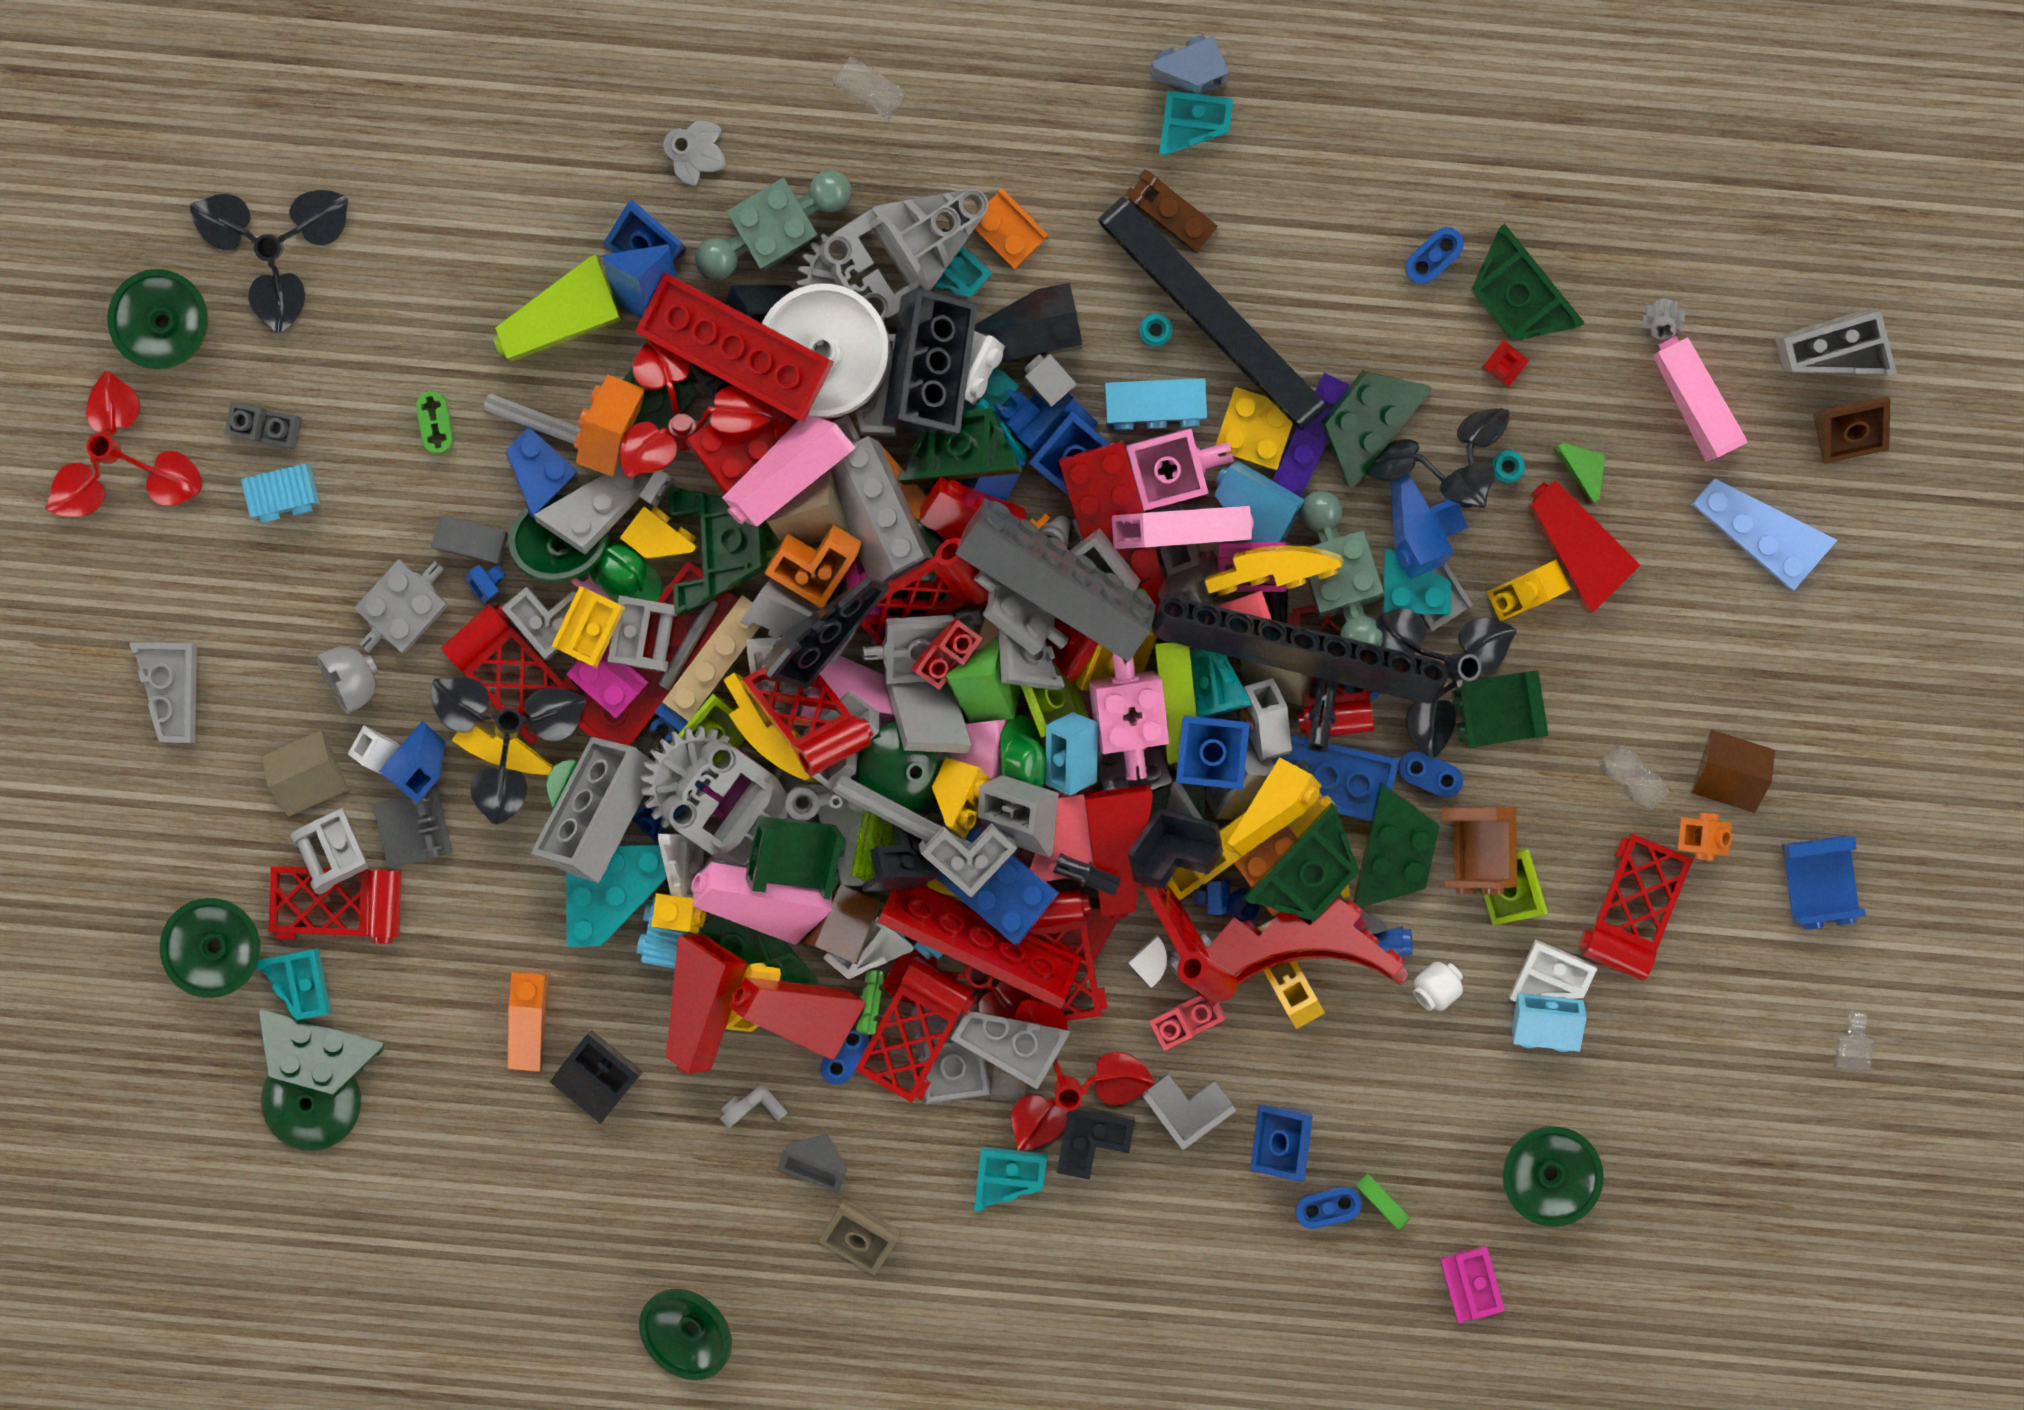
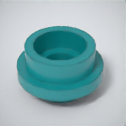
[1139,313,1172,347]
[1491,450,1525,483]

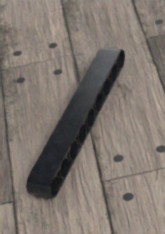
[1097,196,1327,431]
[1151,596,1449,704]

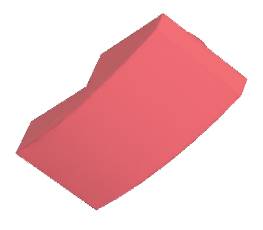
[1149,995,1226,1051]

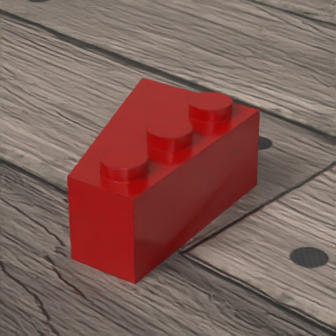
[920,477,1026,539]

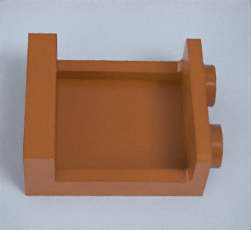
[1442,806,1517,895]

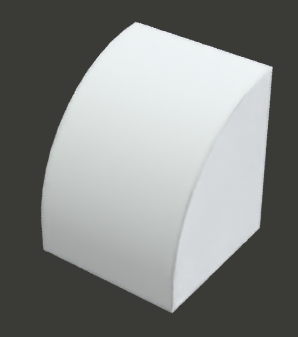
[348,725,401,774]
[1128,935,1167,988]

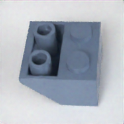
[1150,34,1229,94]

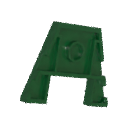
[668,487,767,616]
[689,916,819,985]

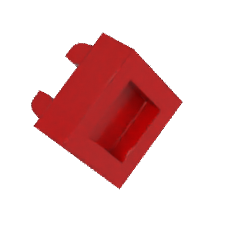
[1482,340,1530,388]

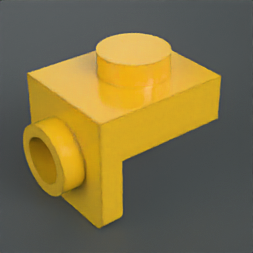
[651,893,706,934]

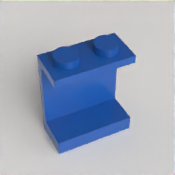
[1782,835,1866,930]

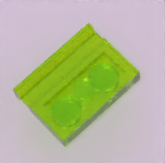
[850,811,896,882]

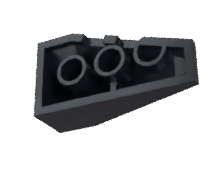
[974,283,1083,365]
[765,577,890,689]

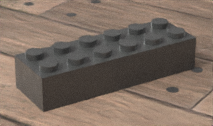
[955,498,1156,662]

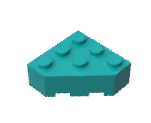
[566,844,667,947]

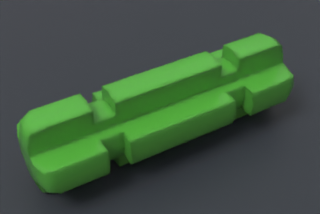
[856,970,885,1035]

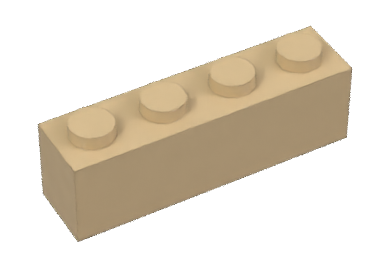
[662,595,763,722]

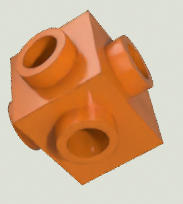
[1678,812,1732,861]

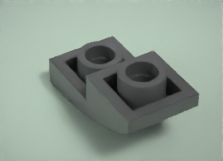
[224,402,302,450]
[431,515,509,565]

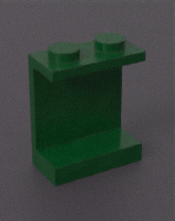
[1451,670,1549,749]
[745,816,846,900]

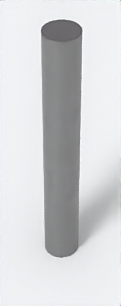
[658,600,719,691]

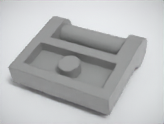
[608,596,677,672]
[290,808,370,894]

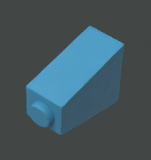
[1214,461,1305,542]

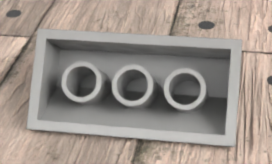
[830,436,933,583]
[531,737,654,883]

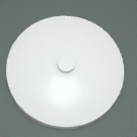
[762,284,890,419]

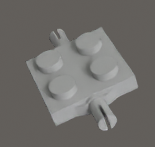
[354,559,449,654]
[974,570,1069,655]
[862,615,977,684]

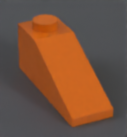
[507,969,550,1072]

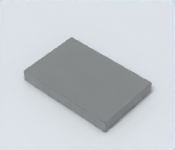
[884,677,971,753]
[910,996,991,1105]

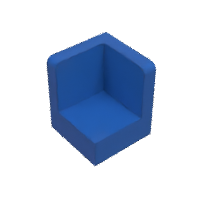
[1429,500,1468,537]

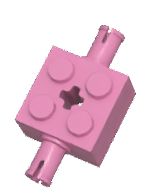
[1126,428,1234,511]
[1089,652,1169,780]

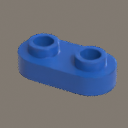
[1405,227,1464,285]
[1398,751,1463,797]
[820,1021,870,1084]
[1295,1186,1362,1229]

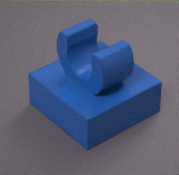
[994,390,1040,435]
[464,565,506,606]
[650,702,688,742]
[1194,879,1230,915]

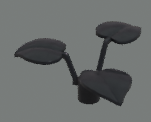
[190,190,348,333]
[1365,408,1510,508]
[1376,609,1517,758]
[431,677,586,825]

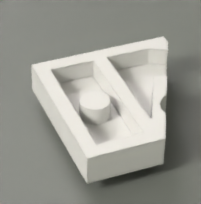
[823,916,914,979]

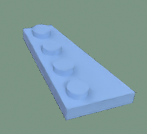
[1691,479,1837,591]

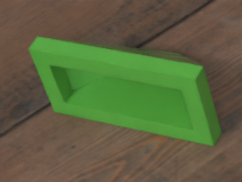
[1554,443,1605,504]

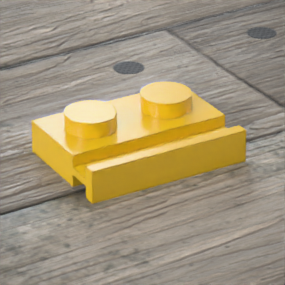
[552,586,626,668]

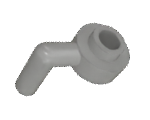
[786,785,843,821]
[720,1085,788,1129]

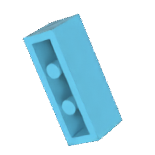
[1105,378,1207,431]

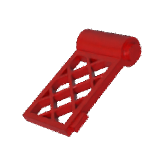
[861,538,989,646]
[441,603,581,745]
[1287,606,1374,739]
[742,666,873,777]
[1578,833,1693,982]
[268,866,402,944]
[1140,883,1237,1002]
[1027,888,1108,1021]
[855,956,977,1103]

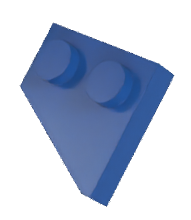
[505,427,578,519]

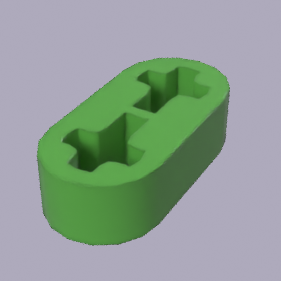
[416,391,454,454]
[1356,1173,1411,1230]

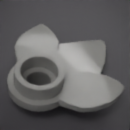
[663,121,726,186]

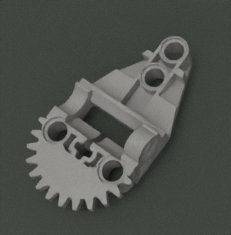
[797,189,988,321]
[640,726,799,866]

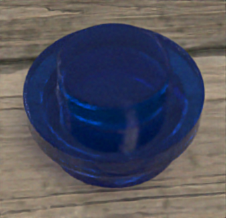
[1227,888,1260,922]

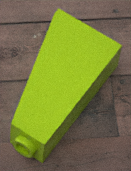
[493,255,623,362]
[1153,642,1196,770]

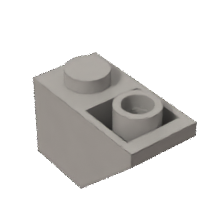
[1023,354,1076,408]
[1236,678,1292,762]

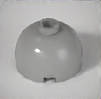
[316,646,378,714]

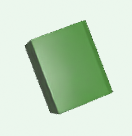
[945,636,1021,722]

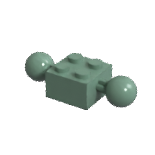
[695,170,852,281]
[1300,491,1384,646]

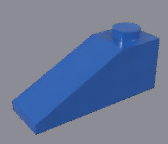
[1390,473,1454,579]

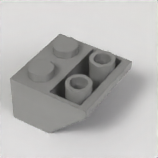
[977,775,1059,857]

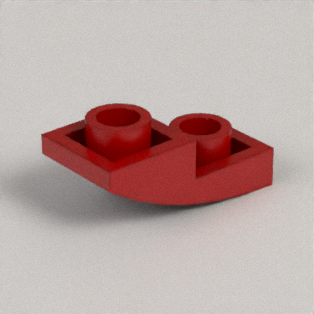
[910,618,983,690]

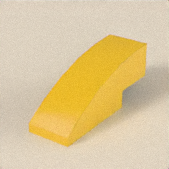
[452,722,554,775]

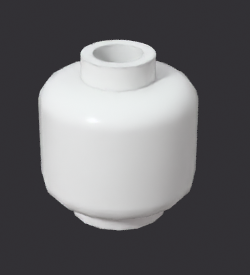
[1413,962,1463,1011]

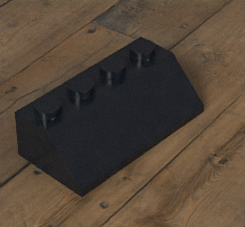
[883,288,978,435]

